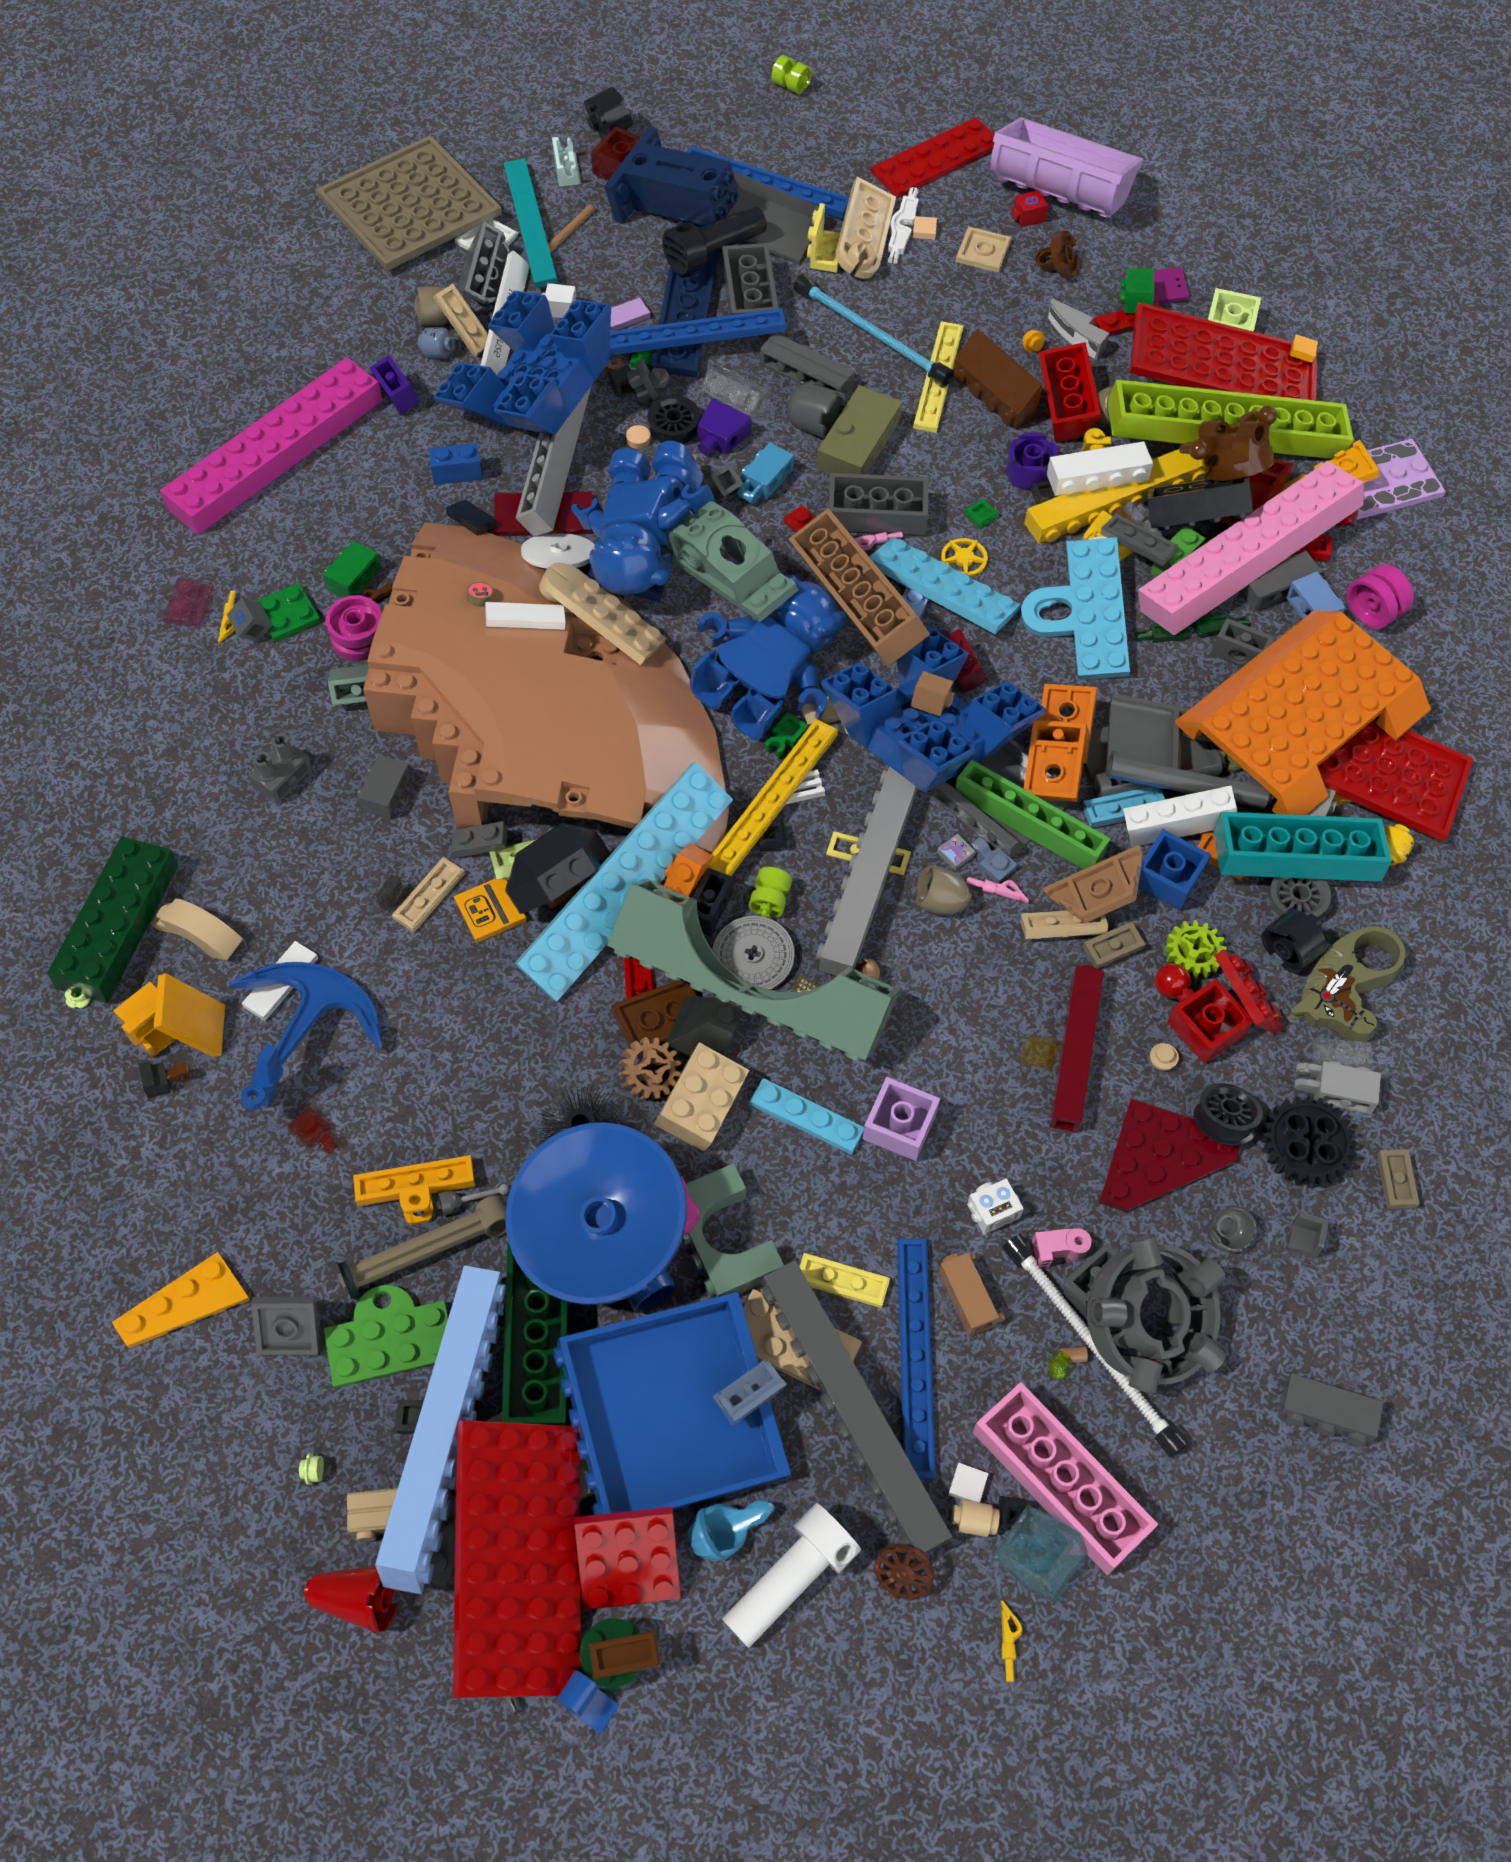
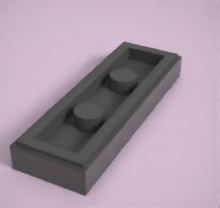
[1101,514,1178,566]

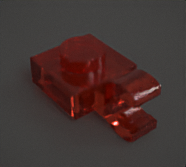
[288,1107,338,1155]

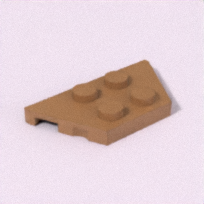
[1042,844,1143,923]

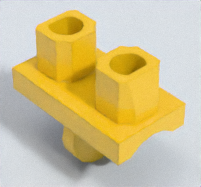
[1080,428,1111,452]

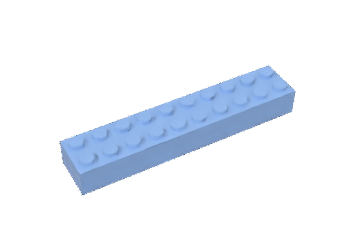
[375,1265,506,1594]

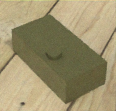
[816,385,902,474]

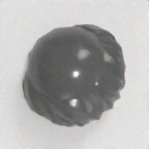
[1211,1206,1257,1252]

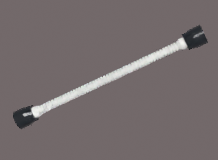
[1002,1234,1189,1458]

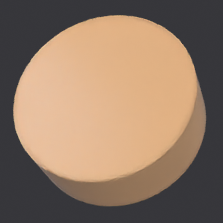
[626,425,650,449]

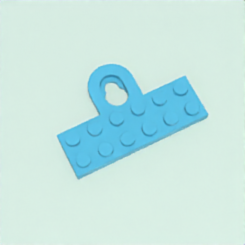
[1021,537,1130,679]

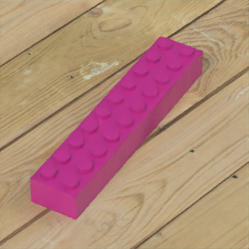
[160,357,383,535]

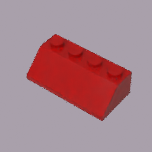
[1039,342,1101,443]

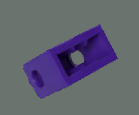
[697,399,752,456]

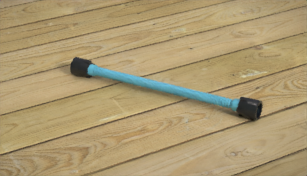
[793,274,954,387]

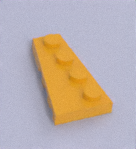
[1280,439,1380,493]
[112,1252,251,1349]

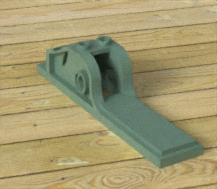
[661,501,799,622]

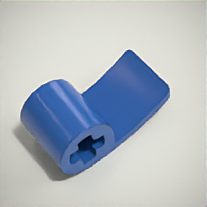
[556,1670,619,1733]

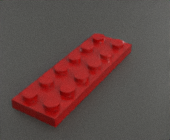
[871,117,995,199]

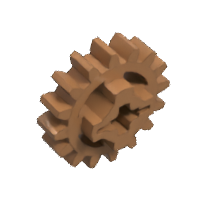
[619,1037,681,1100]

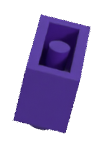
[369,355,420,415]

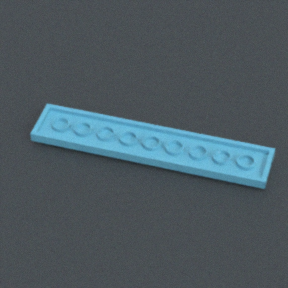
[514,762,733,1002]

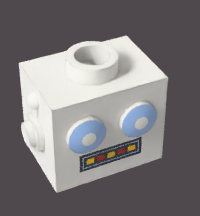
[967,1178,1023,1235]

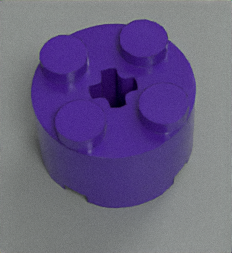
[1006,432,1058,490]

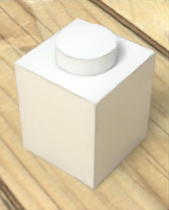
[542,283,576,318]

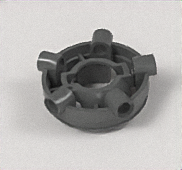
[1087,1235,1226,1394]

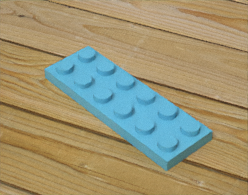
[869,537,1020,634]

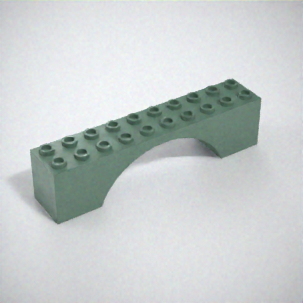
[607,878,901,1061]

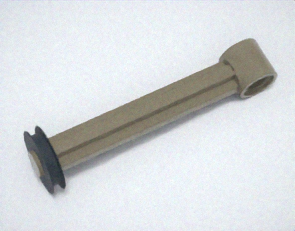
[335,1195,506,1302]

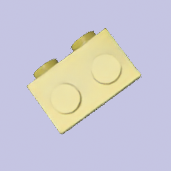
[807,203,840,273]

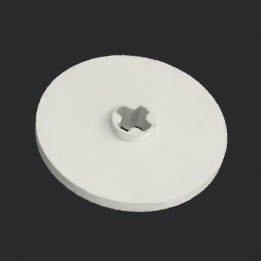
[521,533,594,569]

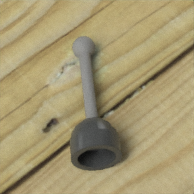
[438,1184,510,1216]

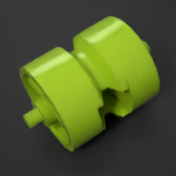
[771,55,811,95]
[749,867,793,918]

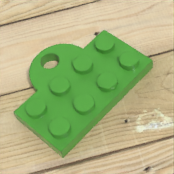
[324,1285,448,1389]

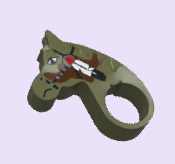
[1289,926,1405,1044]

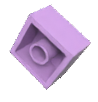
[863,1077,940,1161]

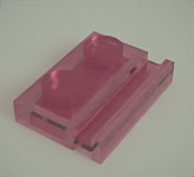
[163,578,214,628]

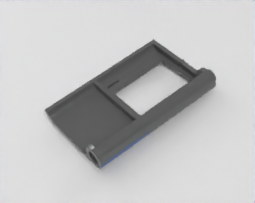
[1106,693,1273,809]

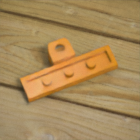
[353,1155,475,1225]

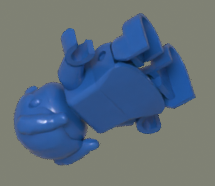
[572,441,715,595]
[690,575,848,740]

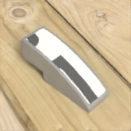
[1048,299,1109,360]

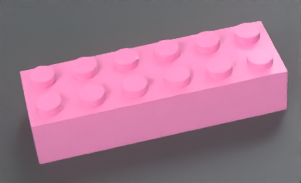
[973,1382,1158,1576]

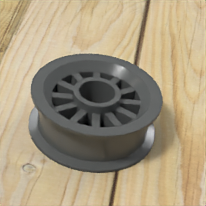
[1270,877,1331,917]

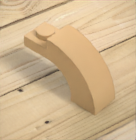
[150,898,243,961]

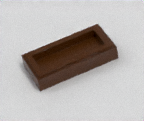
[589,1631,661,1680]

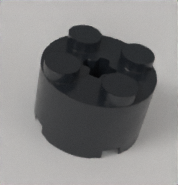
[583,87,632,143]
[1261,908,1329,973]

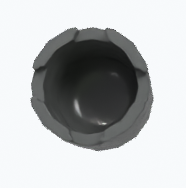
[786,383,847,439]

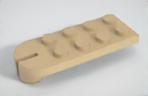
[836,177,896,279]
[539,563,667,665]

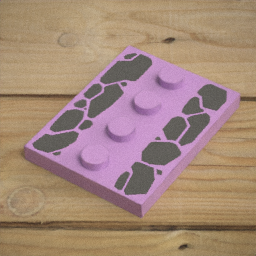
[1326,439,1446,520]

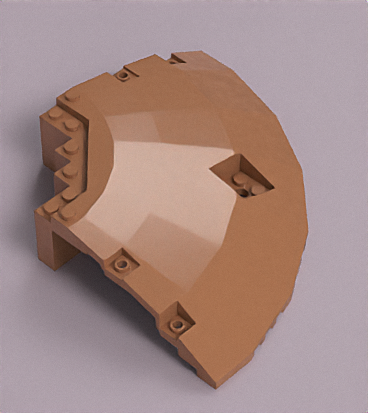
[363,523,729,854]

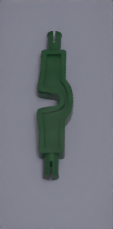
[1134,614,1248,643]

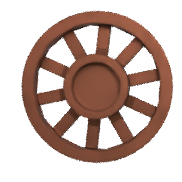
[874,1544,934,1601]

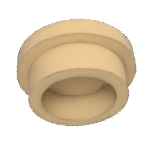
[1149,1043,1179,1071]

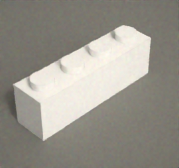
[1047,441,1153,496]
[1123,786,1237,847]

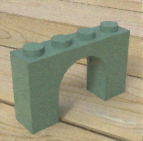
[682,1163,784,1298]

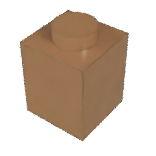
[911,671,955,717]

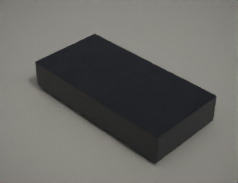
[446,499,496,535]

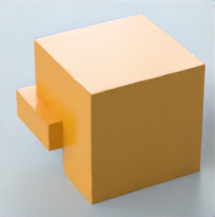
[113,982,176,1058]

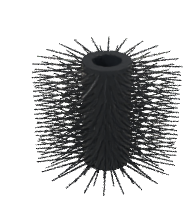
[537,1083,627,1144]

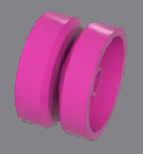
[1347,564,1414,629]
[326,595,382,661]

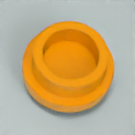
[1022,330,1045,354]

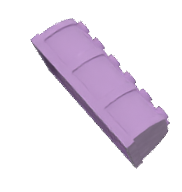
[990,117,1144,217]

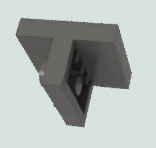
[251,1296,323,1355]

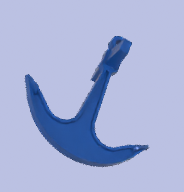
[230,962,382,1110]

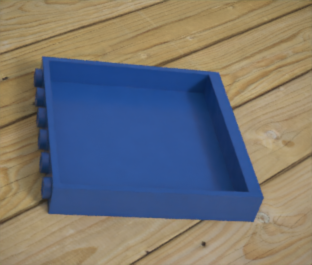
[553,1292,791,1515]

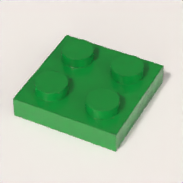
[255,583,321,643]

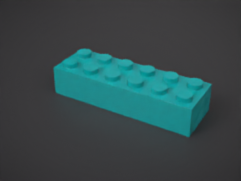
[1213,812,1392,882]

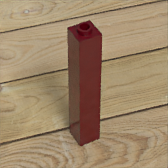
[1049,965,1104,1133]

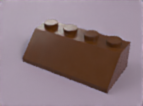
[953,329,1043,430]

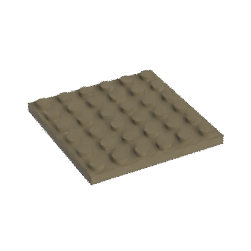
[316,135,502,271]

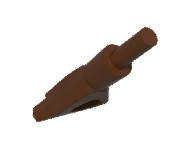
[363,582,394,603]

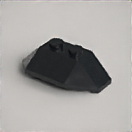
[505,823,611,914]

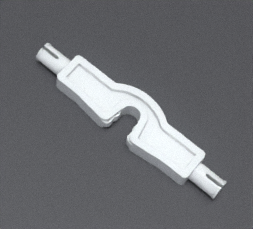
[888,187,918,264]

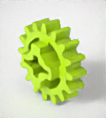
[1164,920,1227,979]

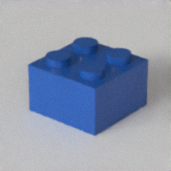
[1138,829,1211,910]

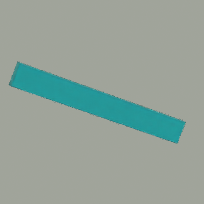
[504,158,558,289]

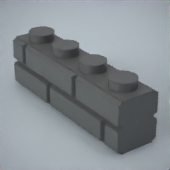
[760,333,855,395]

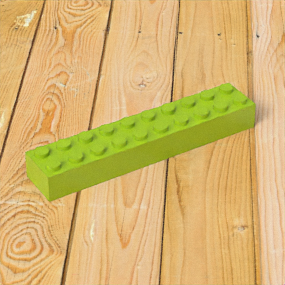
[1107,380,1354,459]

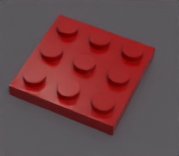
[574,1507,681,1610]

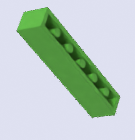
[955,759,1111,870]

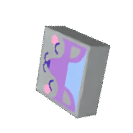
[937,834,976,870]

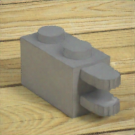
[1294,1061,1381,1114]

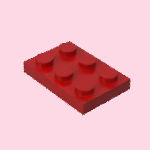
[1214,949,1284,1033]

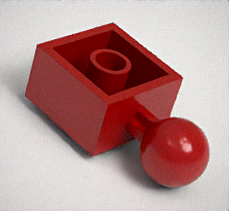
[1154,963,1253,1064]

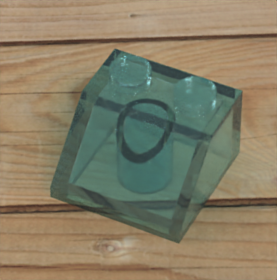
[993,1505,1088,1605]

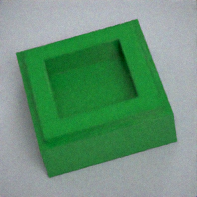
[964,498,999,529]

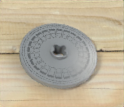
[712,916,795,990]

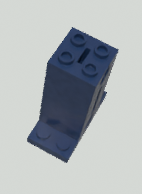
[604,127,739,225]

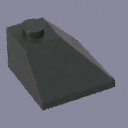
[667,996,742,1057]

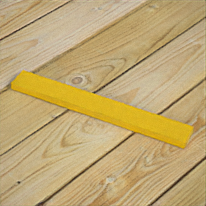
[709,719,838,876]

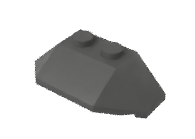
[457,221,510,304]

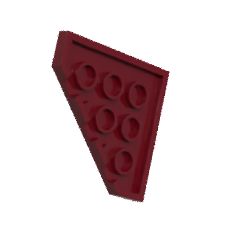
[1099,1098,1240,1213]

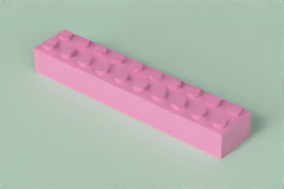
[1138,461,1364,635]

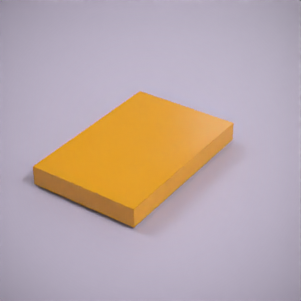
[154,973,225,1057]

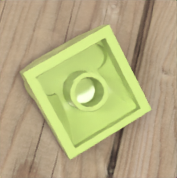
[1208,288,1261,332]

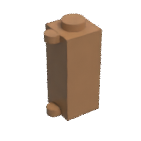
[938,1253,1006,1337]

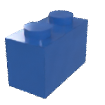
[429,443,483,485]

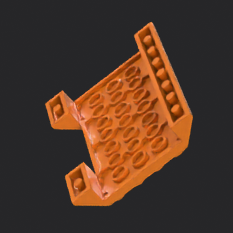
[1175,610,1431,815]

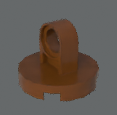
[1035,231,1079,279]

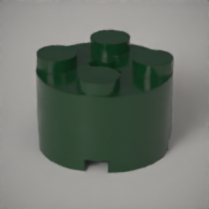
[580,1618,645,1693]

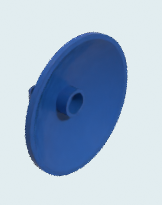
[505,1122,687,1313]

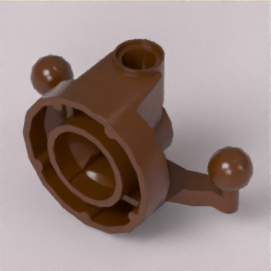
[1179,406,1277,481]

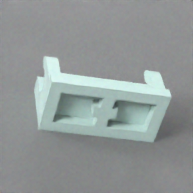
[552,137,581,186]

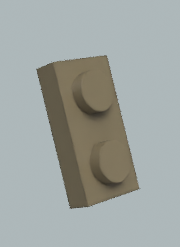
[1082,922,1146,969]
[1377,1149,1419,1209]

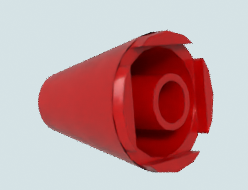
[304,1566,400,1633]

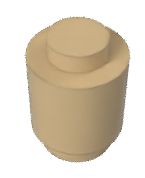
[951,1499,1000,1537]

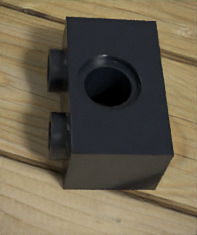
[693,867,733,937]

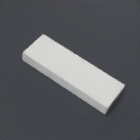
[485,602,565,630]
[242,941,318,1021]

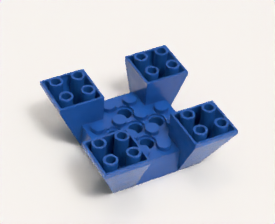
[433,290,611,435]
[821,626,1046,793]

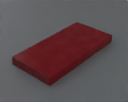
[493,491,593,536]

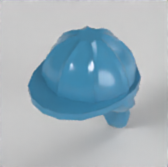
[687,1501,775,1561]

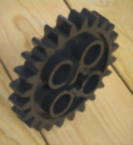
[1260,1096,1358,1188]

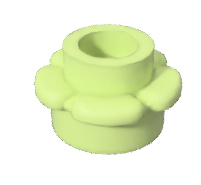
[65,990,90,1008]
[299,1453,324,1485]

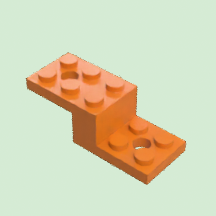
[1023,684,1097,802]

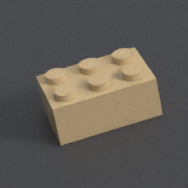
[654,1042,749,1152]

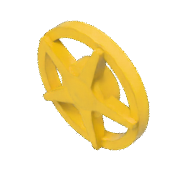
[941,538,988,577]

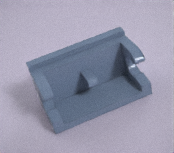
[712,1360,786,1426]

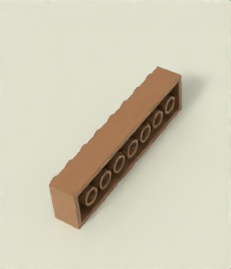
[789,508,930,667]

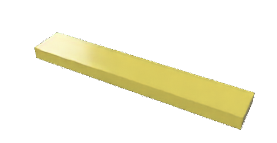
[913,321,964,433]

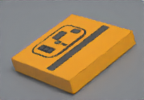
[454,878,527,944]

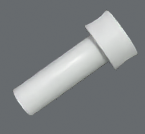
[722,1503,861,1648]

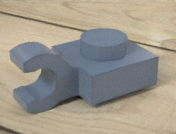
[972,837,1018,884]

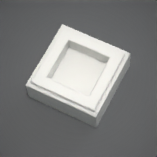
[948,1463,988,1502]

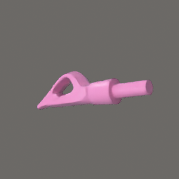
[854,532,903,552]
[966,877,1029,904]

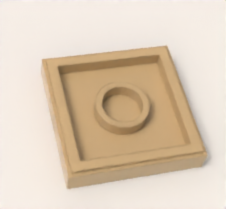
[956,227,1012,273]

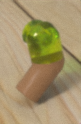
[1048,1347,1088,1379]

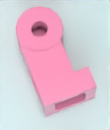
[1032,1228,1092,1269]

